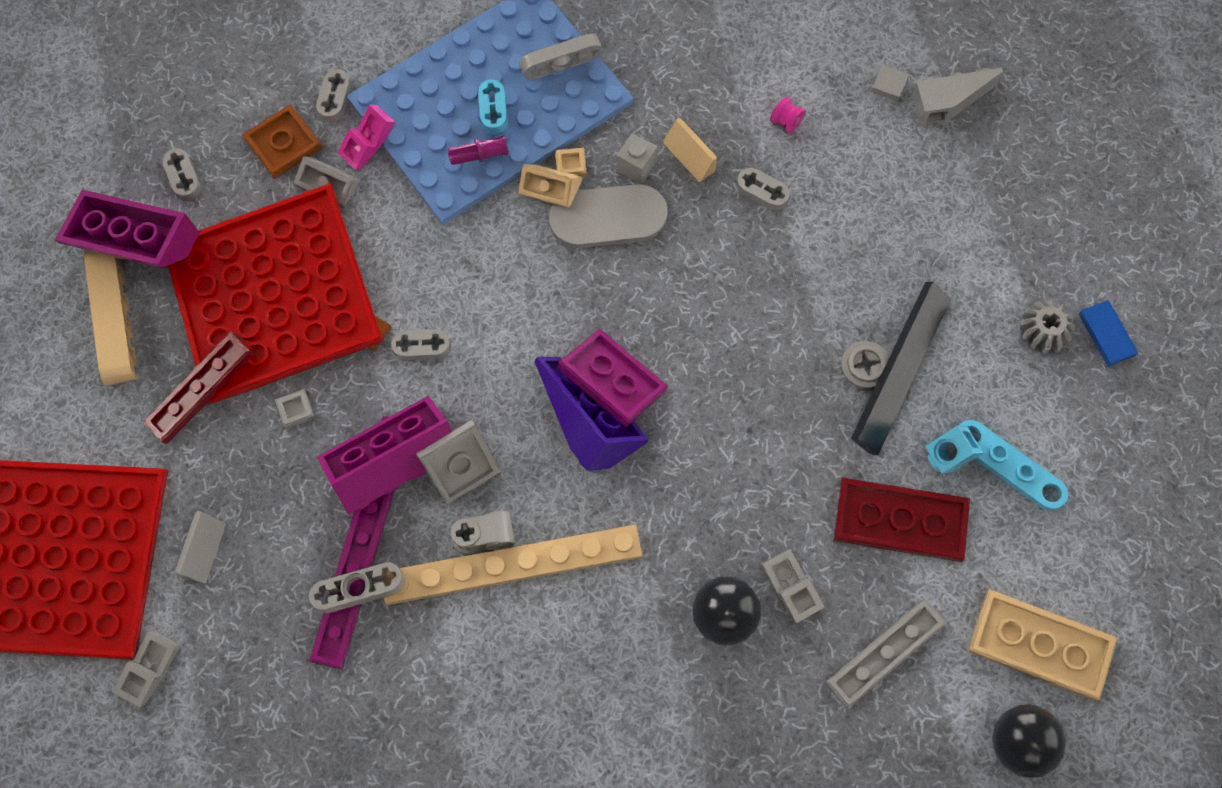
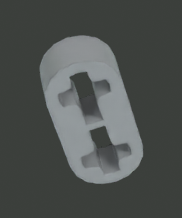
[316,69,351,122]
[162,148,202,201]
[736,168,790,211]
[391,329,451,361]

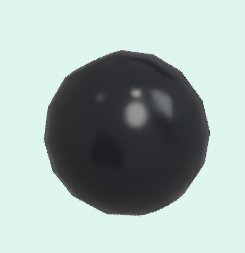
[692,576,761,645]
[992,705,1066,778]

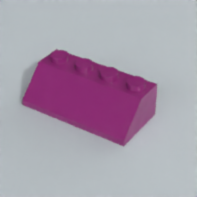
[55,190,200,268]
[317,396,452,514]

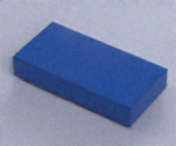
[1078,300,1138,367]

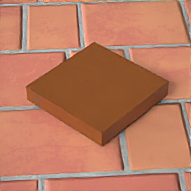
[242,104,323,179]

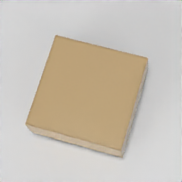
[555,148,587,177]

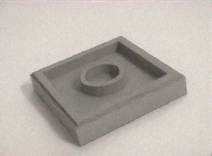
[416,420,501,505]

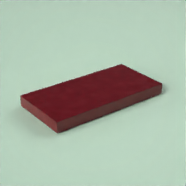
[833,477,970,562]

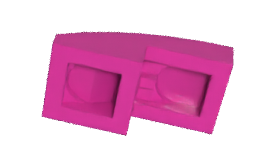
[338,105,395,170]

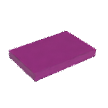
[557,328,668,427]

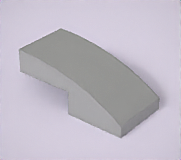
[760,549,825,623]
[112,631,181,708]

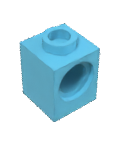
[925,426,983,474]

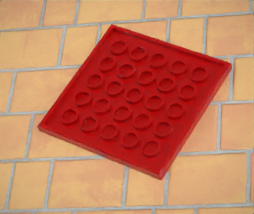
[168,183,384,405]
[0,460,168,660]

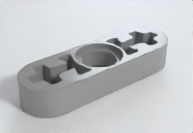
[519,34,603,80]
[309,562,405,613]

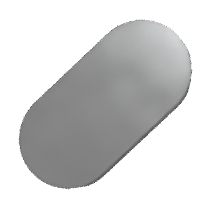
[549,184,668,248]

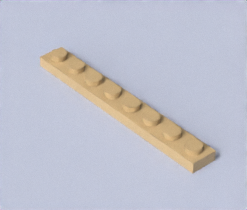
[382,525,642,605]

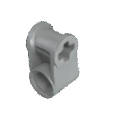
[451,511,515,554]

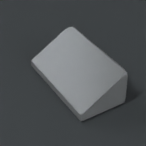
[293,157,361,207]
[175,511,226,584]

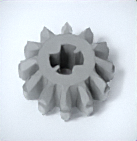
[1019,299,1076,354]

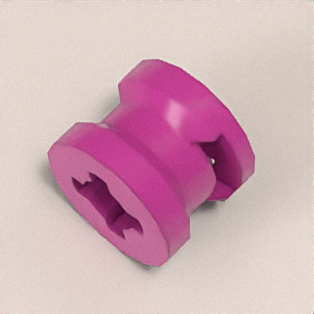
[770,97,806,134]

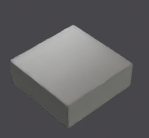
[871,64,909,102]
[275,389,315,429]

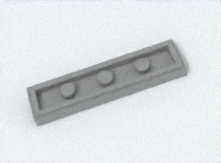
[825,598,947,709]

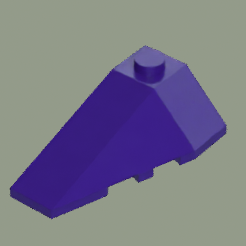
[534,357,649,471]

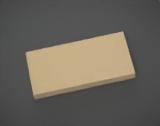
[968,589,1117,701]

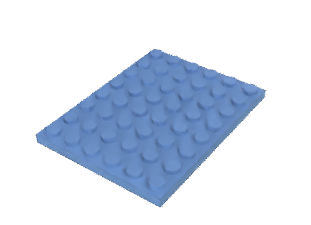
[347,0,634,225]

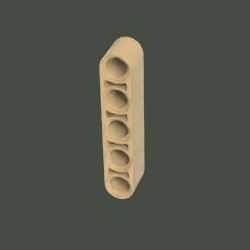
[84,250,139,386]

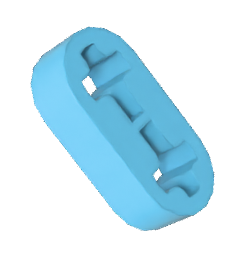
[478,79,508,135]

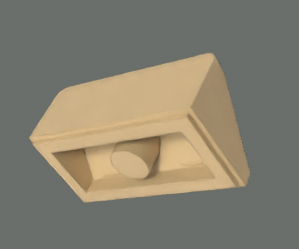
[663,118,717,182]
[518,164,582,207]

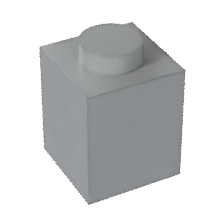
[616,133,657,184]

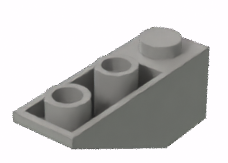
[911,68,1003,125]

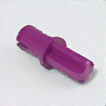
[448,135,508,165]

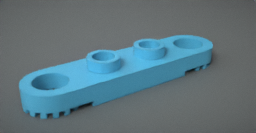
[958,420,1068,511]

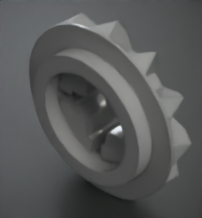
[841,341,889,390]

